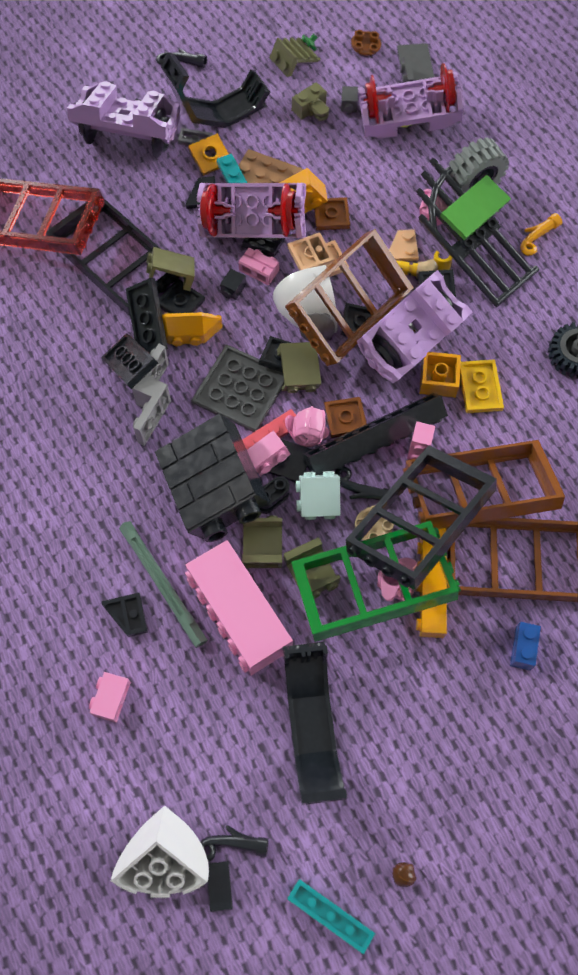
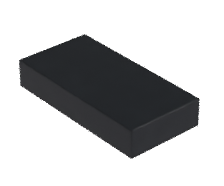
[208,861,233,912]

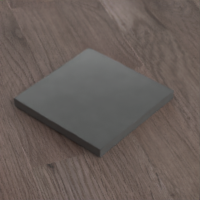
[191,344,284,432]

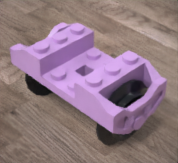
[67,82,180,158]
[357,270,472,383]

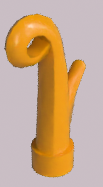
[520,213,562,256]

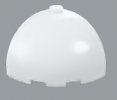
[273,265,337,333]
[111,806,209,898]

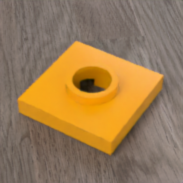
[188,133,229,176]

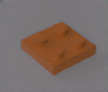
[314,197,350,230]
[324,397,367,438]

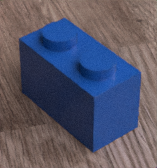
[510,622,541,671]

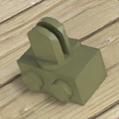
[292,82,329,121]

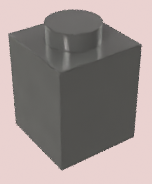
[341,86,358,113]

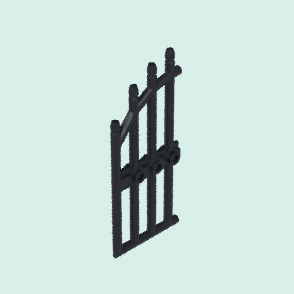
[416,158,539,308]

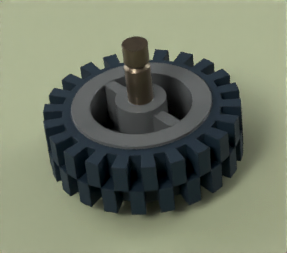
[548,322,578,379]

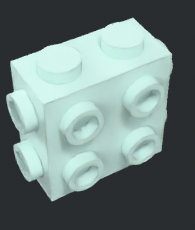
[296,471,340,520]

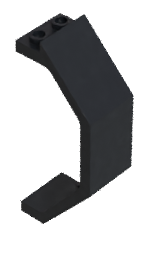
[161,52,270,128]
[283,642,347,805]

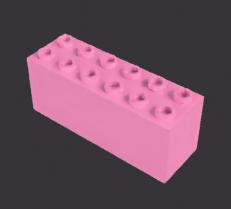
[185,540,293,676]

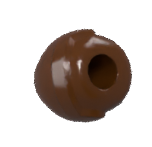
[392,862,416,887]

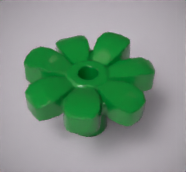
[301,33,318,51]

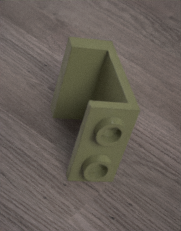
[146,247,195,291]
[277,342,321,393]
[242,516,282,568]
[283,537,341,599]

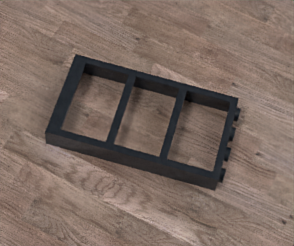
[46,193,181,316]
[345,445,497,590]

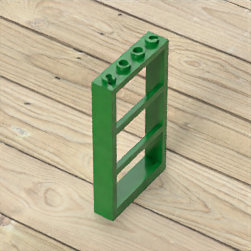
[291,521,461,642]

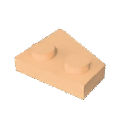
[389,229,419,261]

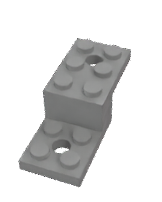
[132,344,171,446]

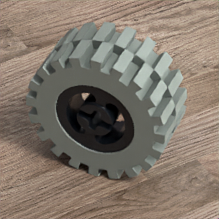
[449,138,509,198]

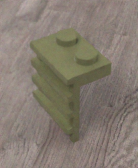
[269,37,321,77]

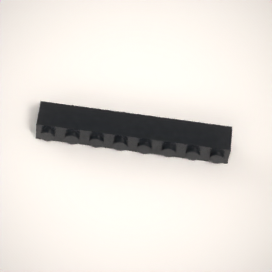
[303,393,448,475]

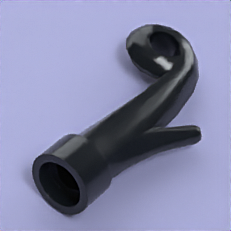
[156,49,207,68]
[335,467,390,501]
[200,825,269,862]

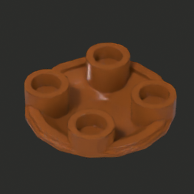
[351,29,381,56]

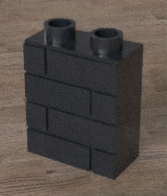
[155,413,270,542]

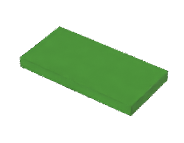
[440,175,511,240]

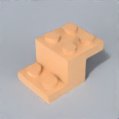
[288,232,349,277]

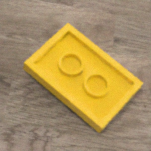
[460,359,504,413]

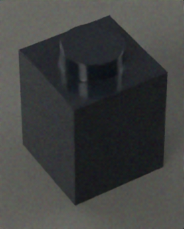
[220,269,246,300]

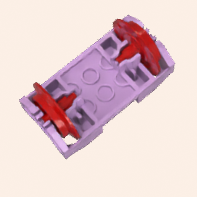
[358,63,463,139]
[197,183,306,238]

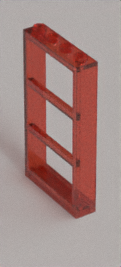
[0,178,105,255]

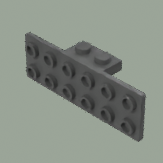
[397,43,434,83]

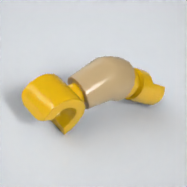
[396,250,453,278]

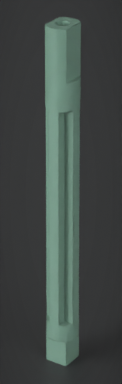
[119,521,208,648]

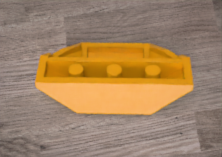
[162,312,222,346]

